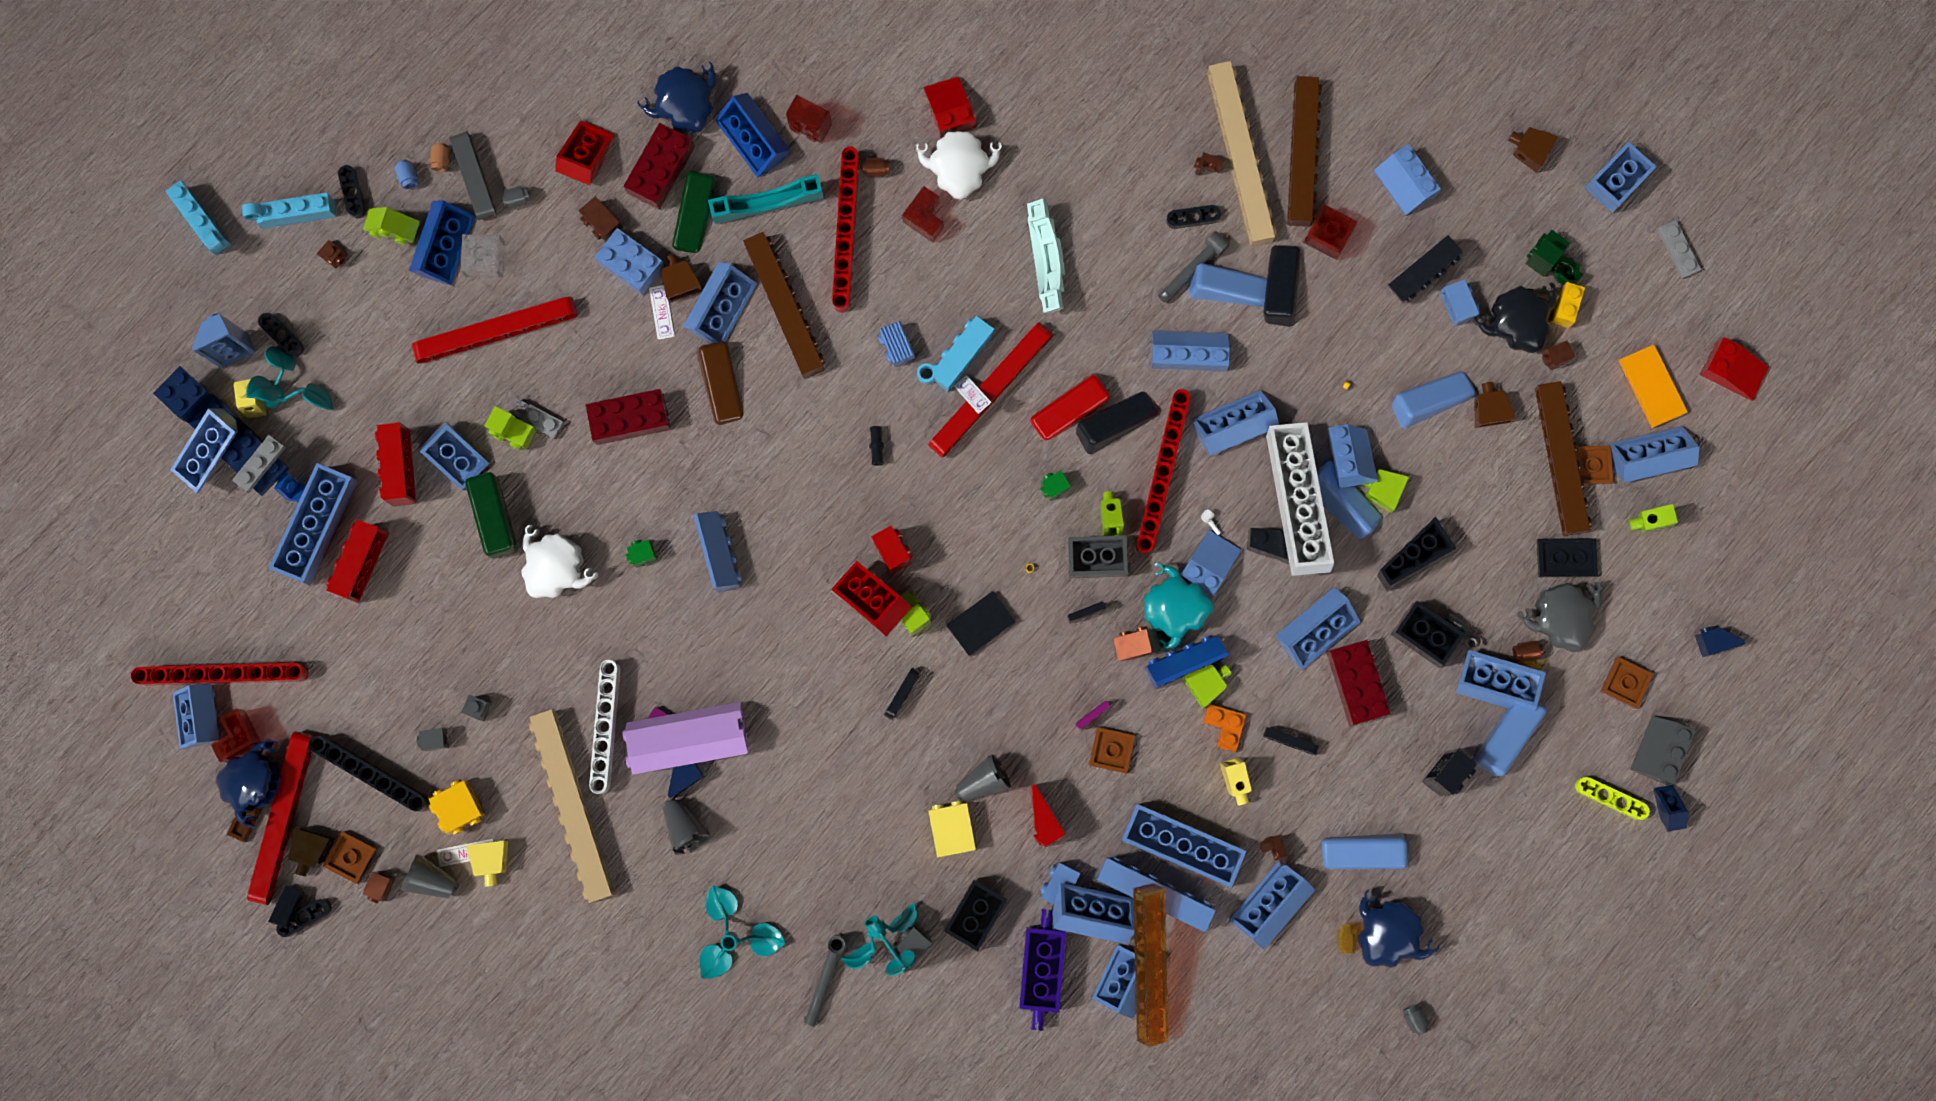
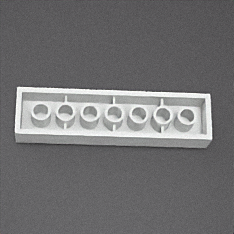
[1266,422,1334,576]

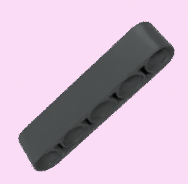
[449,131,497,220]

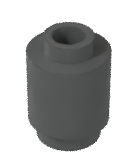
[502,186,531,209]
[1403,1003,1430,1035]

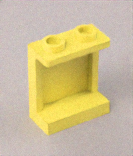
[929,800,976,857]

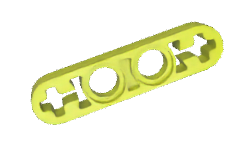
[1575,777,1650,820]

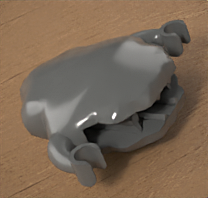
[1517,582,1601,652]

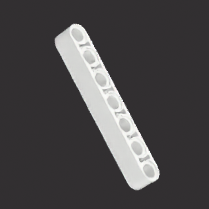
[589,660,621,794]

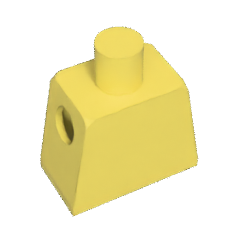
[234,379,267,419]
[1220,758,1252,805]
[466,841,508,887]

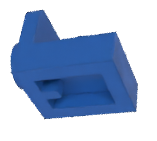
[274,473,306,502]

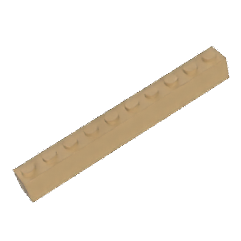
[1207,61,1277,247]
[529,709,615,903]

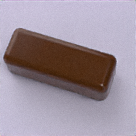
[696,341,743,425]

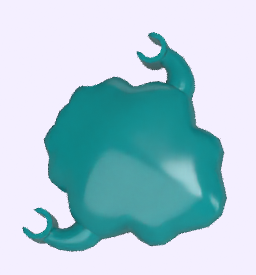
[1144,563,1214,652]

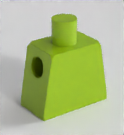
[1362,469,1409,513]
[1100,491,1124,536]
[1628,504,1678,533]
[1182,664,1232,709]

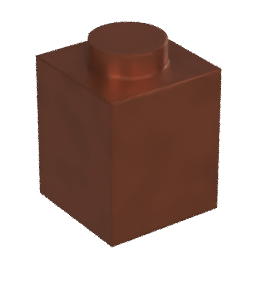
[1542,340,1575,370]
[362,872,395,903]

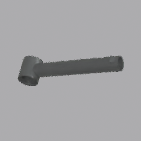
[1158,231,1230,303]
[804,934,847,1027]

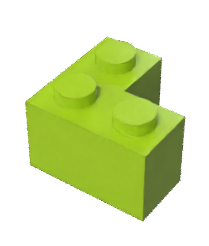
[363,207,420,245]
[484,406,537,450]
[901,590,931,637]

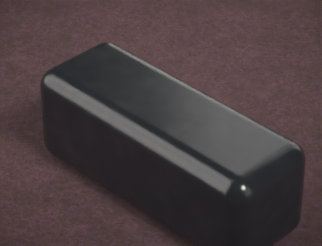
[1263,245,1301,327]
[1076,391,1158,454]

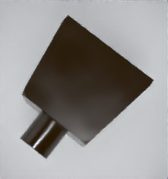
[289,828,335,877]

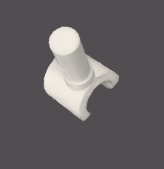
[1201,509,1221,535]

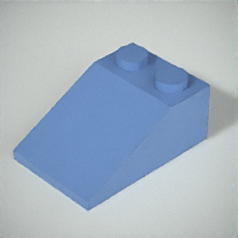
[419,421,489,491]
[1181,530,1241,598]

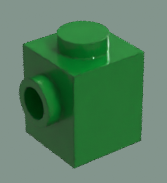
[1040,471,1071,501]
[626,540,658,568]

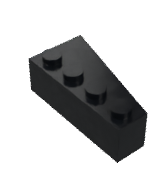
[1388,235,1463,304]
[1377,516,1457,592]
[1247,528,1325,576]

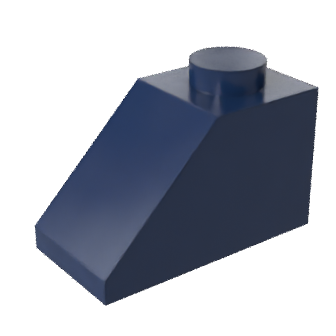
[1695,626,1746,657]
[668,763,705,799]
[1654,785,1689,832]

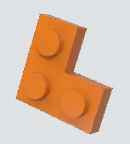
[1203,704,1246,752]

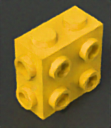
[429,779,486,836]

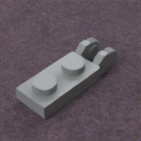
[509,399,564,439]

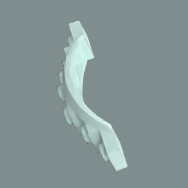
[1027,199,1065,314]

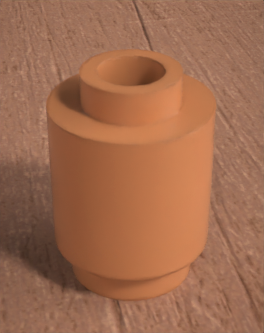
[430,143,450,172]

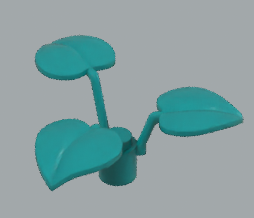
[246,346,333,411]
[699,886,785,979]
[841,902,918,976]

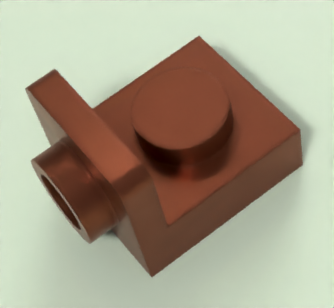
[1194,152,1224,175]
[317,239,348,269]
[1261,836,1288,866]

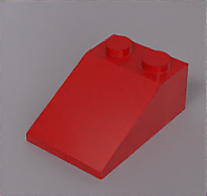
[923,76,976,139]
[555,120,614,186]
[1700,337,1769,401]
[1031,784,1065,847]

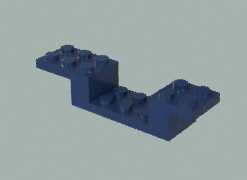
[153,366,290,496]

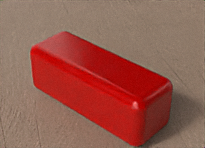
[1030,373,1110,440]

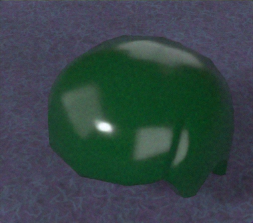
[1552,257,1583,285]

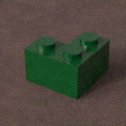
[1525,229,1570,277]

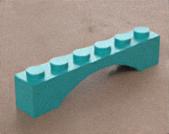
[708,174,824,224]

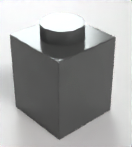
[461,695,492,721]
[417,728,449,751]

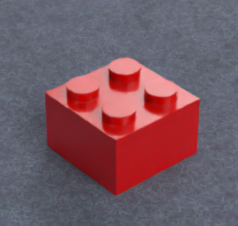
[871,525,913,575]

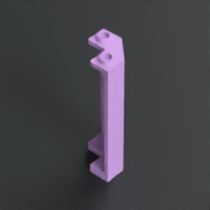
[623,702,748,775]

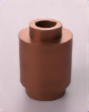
[863,158,889,177]
[1512,640,1543,662]

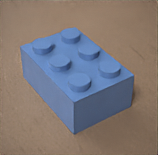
[1585,141,1657,213]
[594,228,665,296]

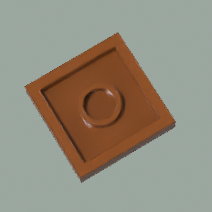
[1575,446,1613,485]
[1600,657,1653,709]
[1089,727,1135,774]
[323,831,377,884]

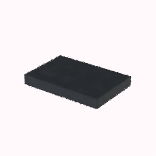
[1537,538,1598,578]
[946,591,1015,656]

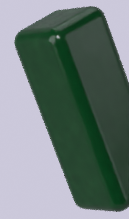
[672,171,716,253]
[465,472,518,559]

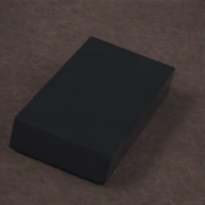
[1067,602,1106,624]
[268,885,305,929]

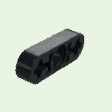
[338,165,366,219]
[1166,205,1221,229]
[258,313,304,357]
[884,667,921,720]
[1263,727,1320,756]
[276,899,332,937]

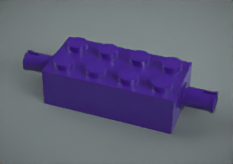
[1019,909,1066,1031]

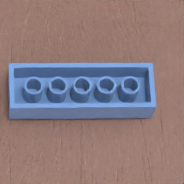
[268,463,358,586]
[1120,804,1246,888]
[1095,856,1215,933]

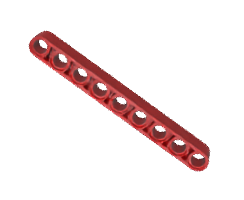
[832,146,859,313]
[411,296,578,364]
[928,322,1054,458]
[1136,389,1190,555]
[130,663,309,686]
[247,731,314,905]

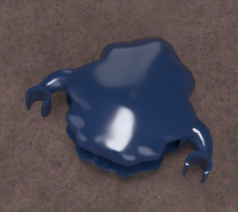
[637,61,716,132]
[216,739,282,828]
[1358,889,1440,968]

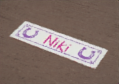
[649,285,675,340]
[954,375,992,414]
[437,839,493,867]

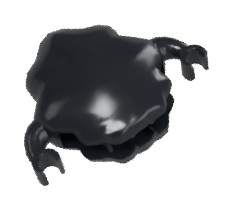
[1474,282,1557,353]

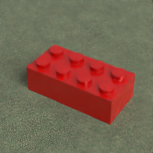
[375,422,417,507]
[326,519,389,603]
[831,560,912,637]

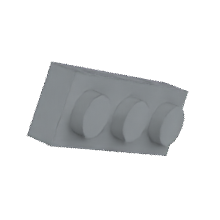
[1657,220,1701,279]
[232,435,286,493]

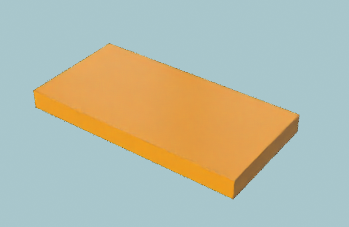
[1618,344,1688,428]

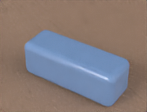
[1189,263,1267,307]
[1392,371,1476,428]
[1316,461,1382,539]
[1473,694,1547,777]
[1322,833,1408,869]

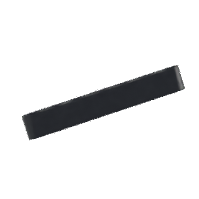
[309,736,430,812]

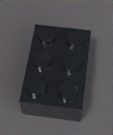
[1391,601,1465,668]
[1422,749,1477,797]
[944,879,1008,952]

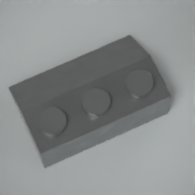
[1630,716,1696,785]

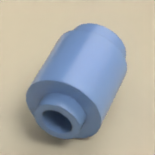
[394,160,418,189]

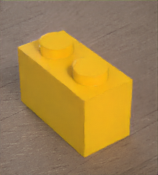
[1550,282,1585,328]

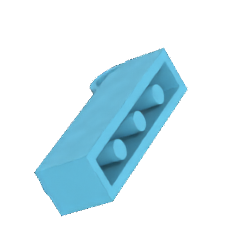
[165,180,231,255]
[242,193,336,229]
[917,316,994,392]

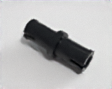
[869,426,884,466]

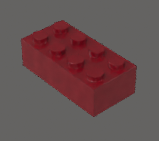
[623,122,695,210]
[585,389,671,445]
[1326,640,1391,727]

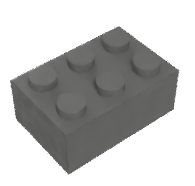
[1068,535,1128,579]

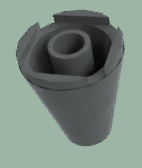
[955,754,1011,802]
[663,798,710,855]
[401,854,459,898]

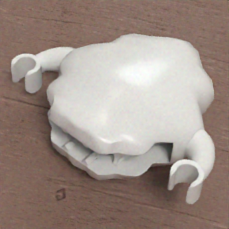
[916,131,1001,200]
[521,525,598,599]

